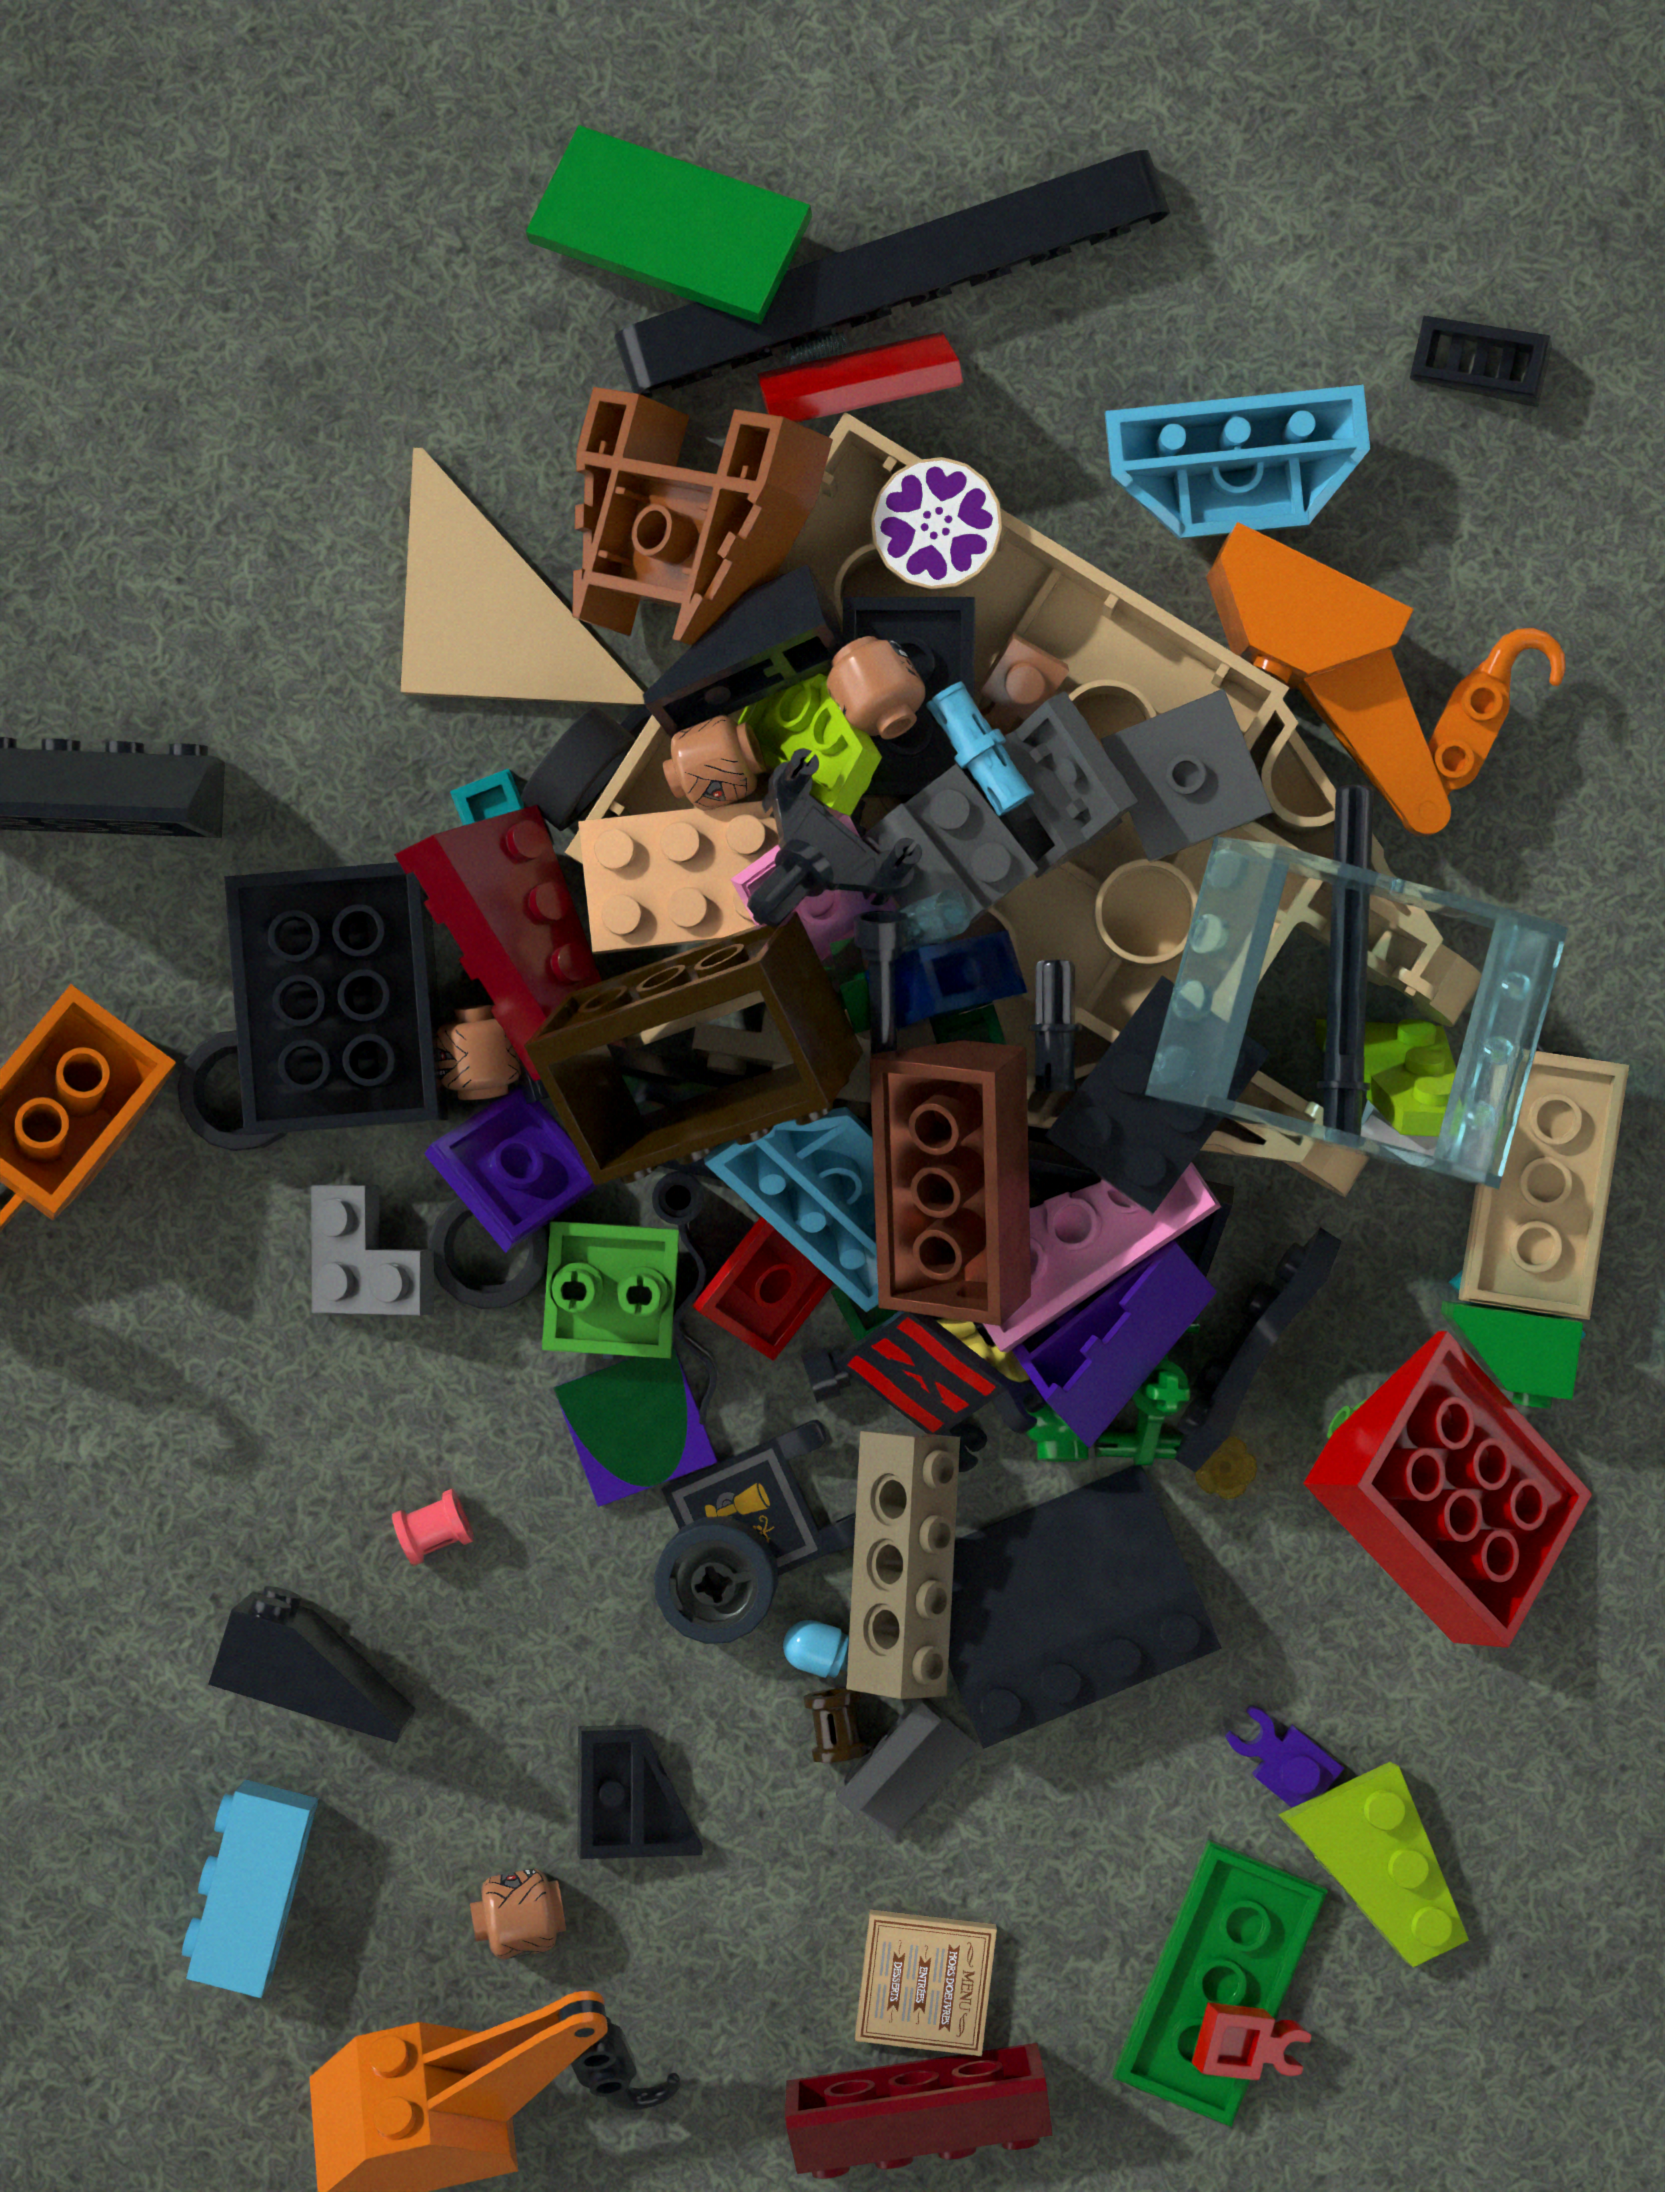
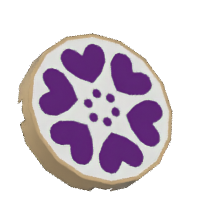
[871,457,1003,592]

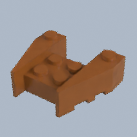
[572,387,833,646]

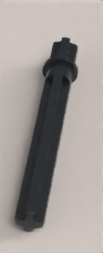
[1317,785,1374,1148]

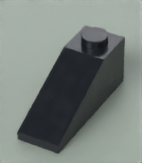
[642,564,845,739]

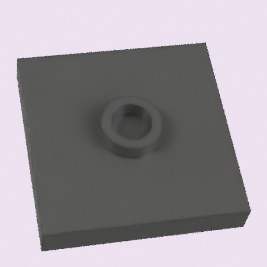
[1100,688,1274,863]

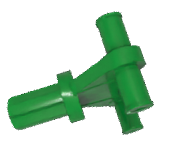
[1094,1313,1201,1466]

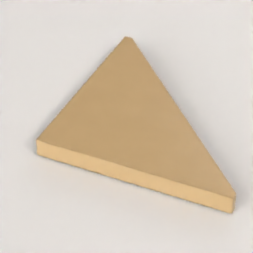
[401,448,645,707]

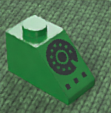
[1441,1300,1583,1409]

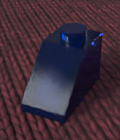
[865,930,1028,1031]

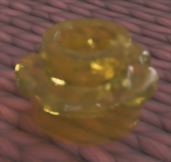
[1195,1436,1257,1499]

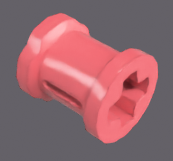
[392,1488,474,1566]

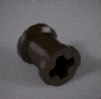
[804,1687,869,1763]

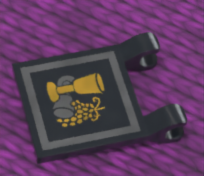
[661,1420,856,1590]

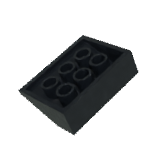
[0,737,225,838]
[224,862,448,1135]
[948,1464,1222,1749]

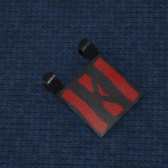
[837,1311,1046,1472]

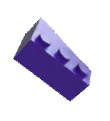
[1012,1239,1217,1448]

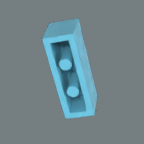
[182,1779,319,1998]

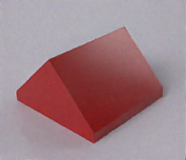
[692,1216,834,1361]

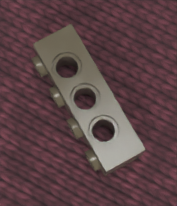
[846,1431,960,1699]

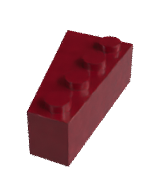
[394,805,626,1082]

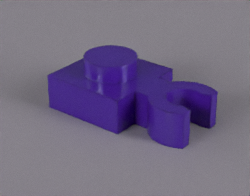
[1225,1705,1344,1808]

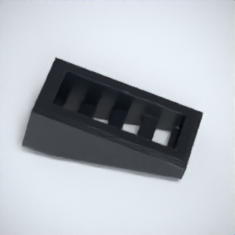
[1410,315,1552,407]

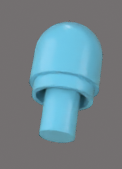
[783,1620,849,1678]

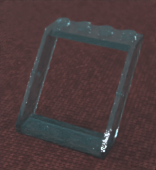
[1145,836,1568,1189]

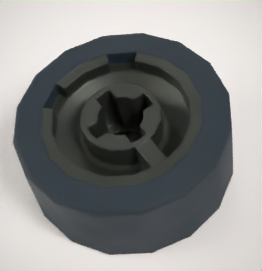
[654,1516,778,1644]

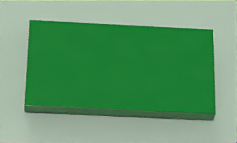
[525,125,813,325]
[1112,1839,1328,2127]

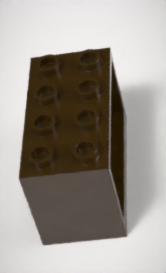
[524,911,864,1186]

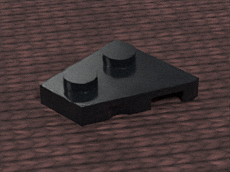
[577,1725,703,1859]

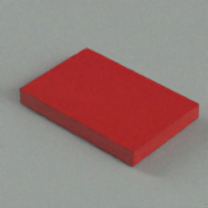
[757,331,963,423]

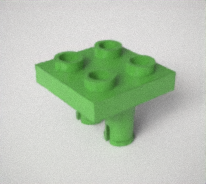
[542,1221,680,1359]

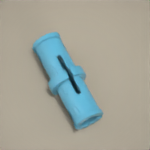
[926,682,1034,817]

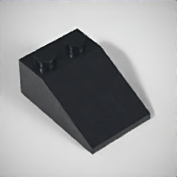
[208,1586,416,1743]

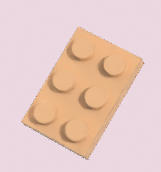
[578,801,779,955]

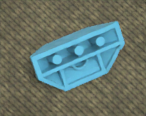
[1105,385,1370,540]
[704,1107,879,1312]

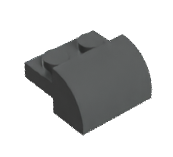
[974,691,1138,878]
[861,763,1039,952]

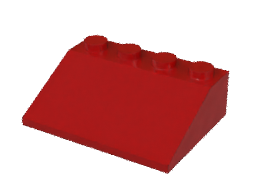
[1303,1331,1592,1648]

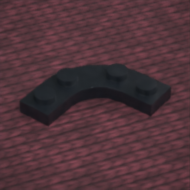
[1174,1227,1342,1473]

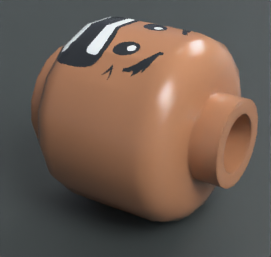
[827,636,925,739]

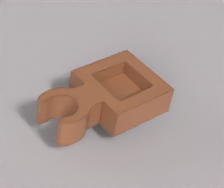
[978,632,1069,736]

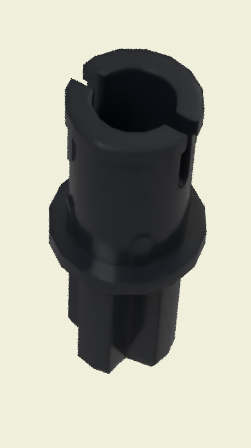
[1029,960,1082,1091]

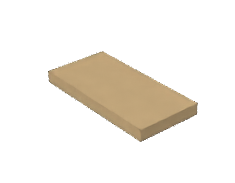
[1458,1046,1629,1320]

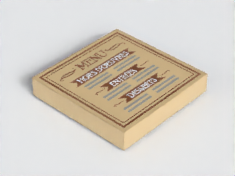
[855,1910,997,2056]

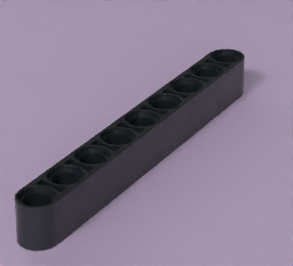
[614,149,1170,398]

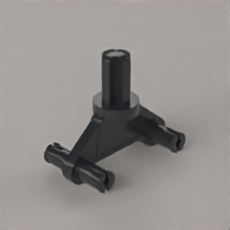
[747,748,922,928]

